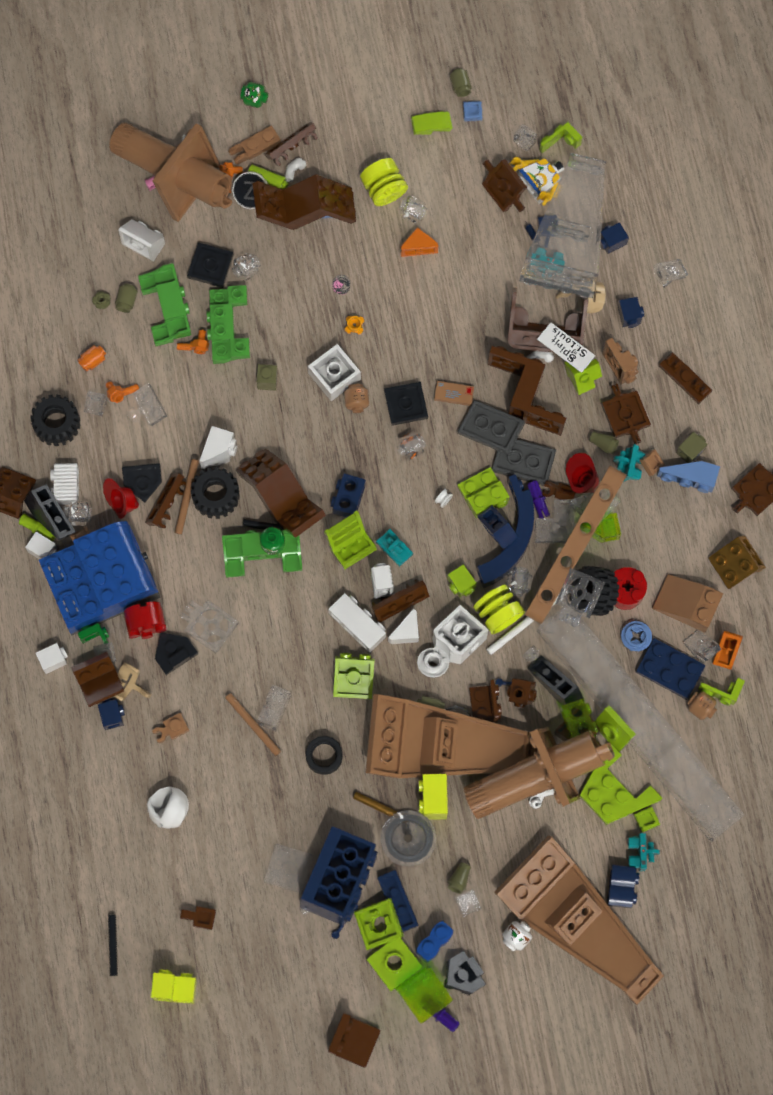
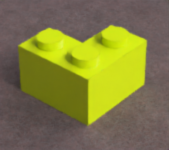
[419,774,448,820]
[151,970,197,1004]

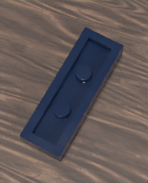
[377,870,419,933]

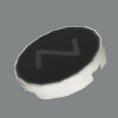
[232,171,268,209]

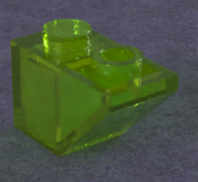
[580,512,621,543]

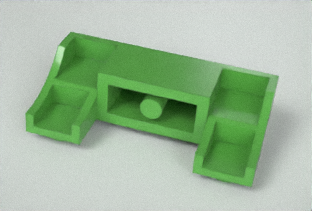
[138,263,191,347]
[207,285,250,364]
[222,530,303,578]

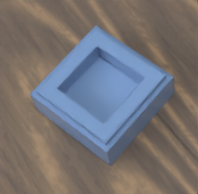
[463,101,483,121]

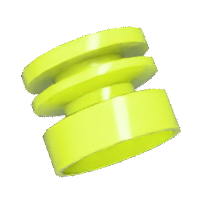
[360,158,408,206]
[473,584,525,635]

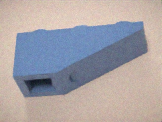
[657,461,720,493]

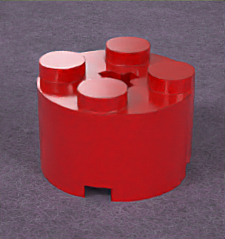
[614,567,647,610]
[124,602,167,639]

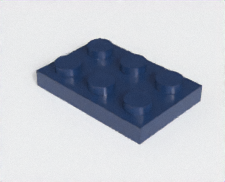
[636,638,706,700]

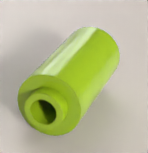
[248,164,288,190]

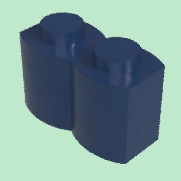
[607,865,639,909]

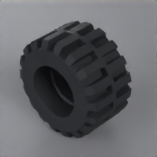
[30,394,81,446]
[191,467,240,519]
[569,566,619,616]

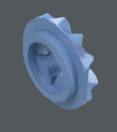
[621,621,652,652]

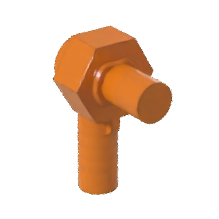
[219,162,243,194]
[177,330,209,354]
[106,382,139,403]

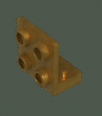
[709,536,766,589]

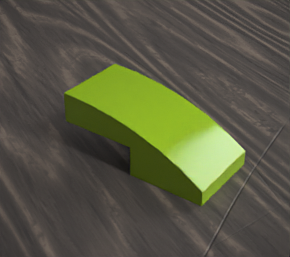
[411,112,453,135]

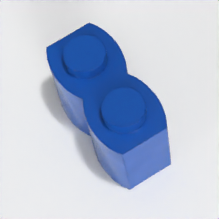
[416,921,453,963]

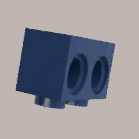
[330,474,366,518]
[477,505,519,549]

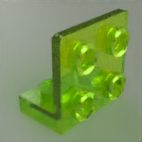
[395,965,453,1023]

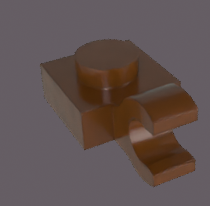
[542,481,576,503]
[180,906,216,930]

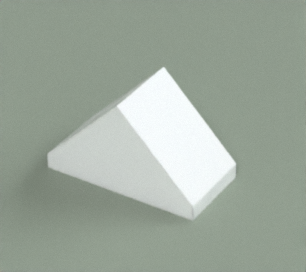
[388,609,419,644]

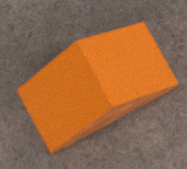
[401,227,438,257]
[713,631,743,670]

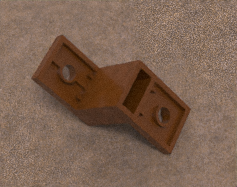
[252,174,356,230]
[488,346,567,436]
[236,449,326,538]

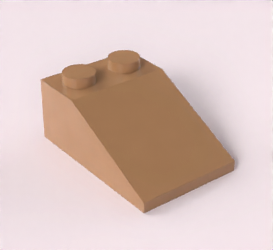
[652,574,724,633]

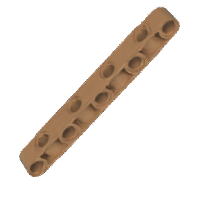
[525,465,627,624]

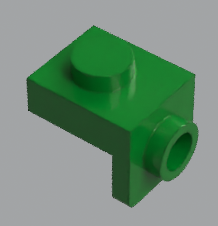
[77,623,109,645]

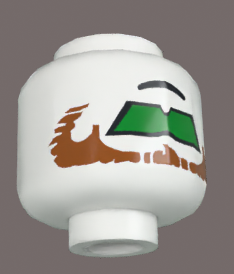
[503,921,532,951]

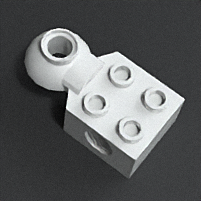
[417,605,488,678]

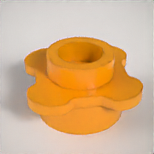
[345,316,364,334]

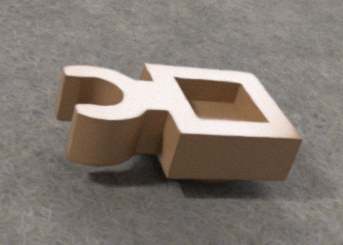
[152,713,189,743]

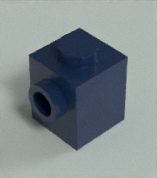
[598,222,629,254]
[617,297,645,328]
[98,698,125,730]

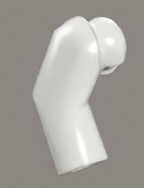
[285,158,306,182]
[526,351,554,363]
[529,789,554,809]

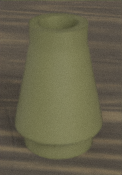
[589,431,619,454]
[448,862,471,894]

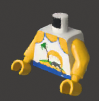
[509,157,564,206]

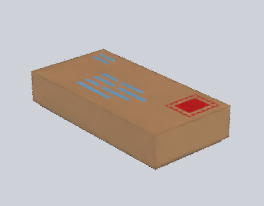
[434,381,474,406]

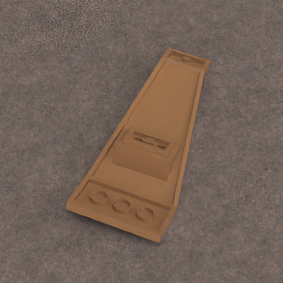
[366,694,538,778]
[494,835,664,1005]

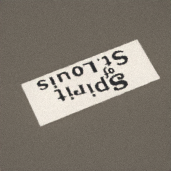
[537,323,595,373]

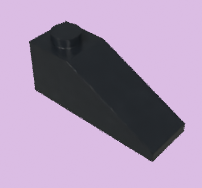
[24,484,76,540]
[527,655,584,712]

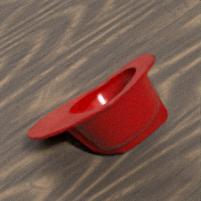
[566,453,599,494]
[103,478,139,519]

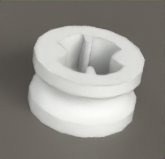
[435,489,453,508]

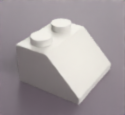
[118,220,165,262]
[200,426,238,472]

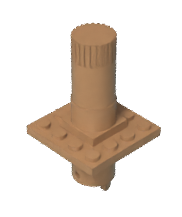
[109,123,233,222]
[464,727,615,819]

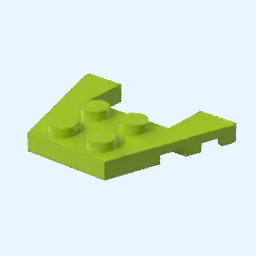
[580,744,663,825]

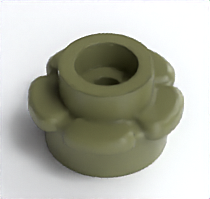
[92,291,111,309]

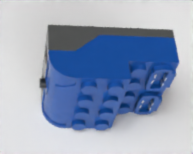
[39,521,161,636]

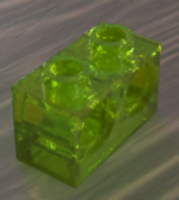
[560,699,598,739]

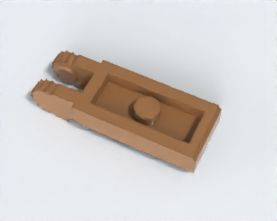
[228,125,281,165]

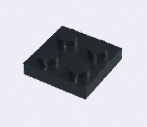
[187,242,234,288]
[384,381,428,426]

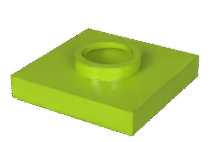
[594,706,636,752]
[354,898,404,950]
[366,938,422,992]

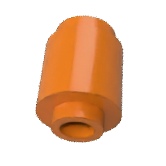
[77,345,106,372]

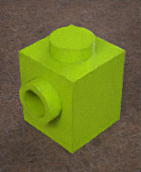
[447,564,476,597]

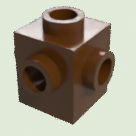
[507,678,537,708]

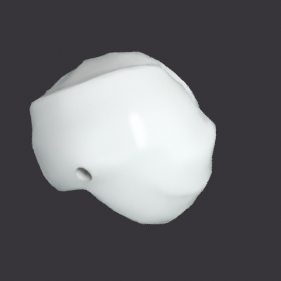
[147,786,189,829]

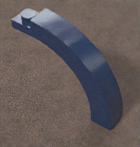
[477,474,534,588]

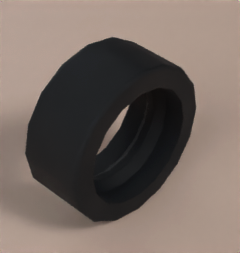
[305,736,343,775]

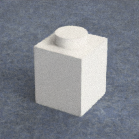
[25,532,58,559]
[36,643,68,674]

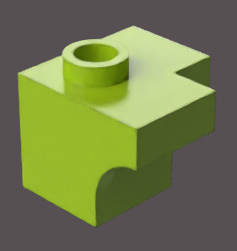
[564,359,602,395]

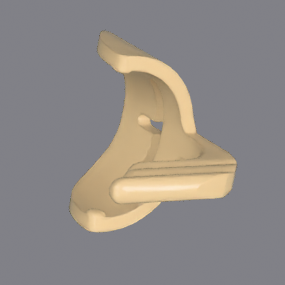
[556,279,605,313]
[114,663,152,701]

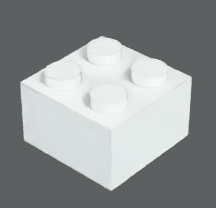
[308,344,361,401]

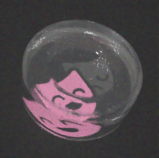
[332,275,351,295]

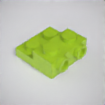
[457,467,510,518]
[333,653,375,699]

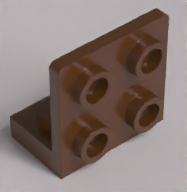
[0,467,36,519]
[71,651,124,707]
[469,679,502,723]
[328,1013,380,1068]

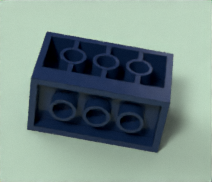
[300,826,378,926]

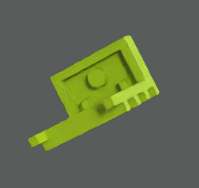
[324,511,377,570]

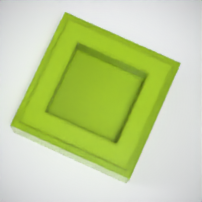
[634,807,660,833]

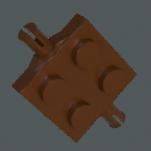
[482,159,527,212]
[601,384,651,445]
[731,463,773,516]

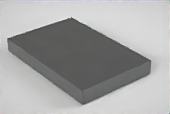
[457,400,525,455]
[492,439,556,486]

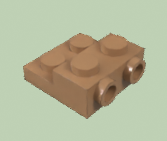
[602,338,639,385]

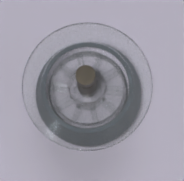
[381,810,436,866]

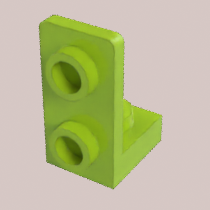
[539,122,583,153]
[698,678,745,706]

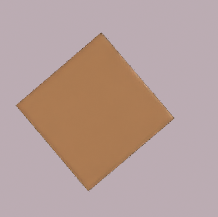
[640,449,665,476]

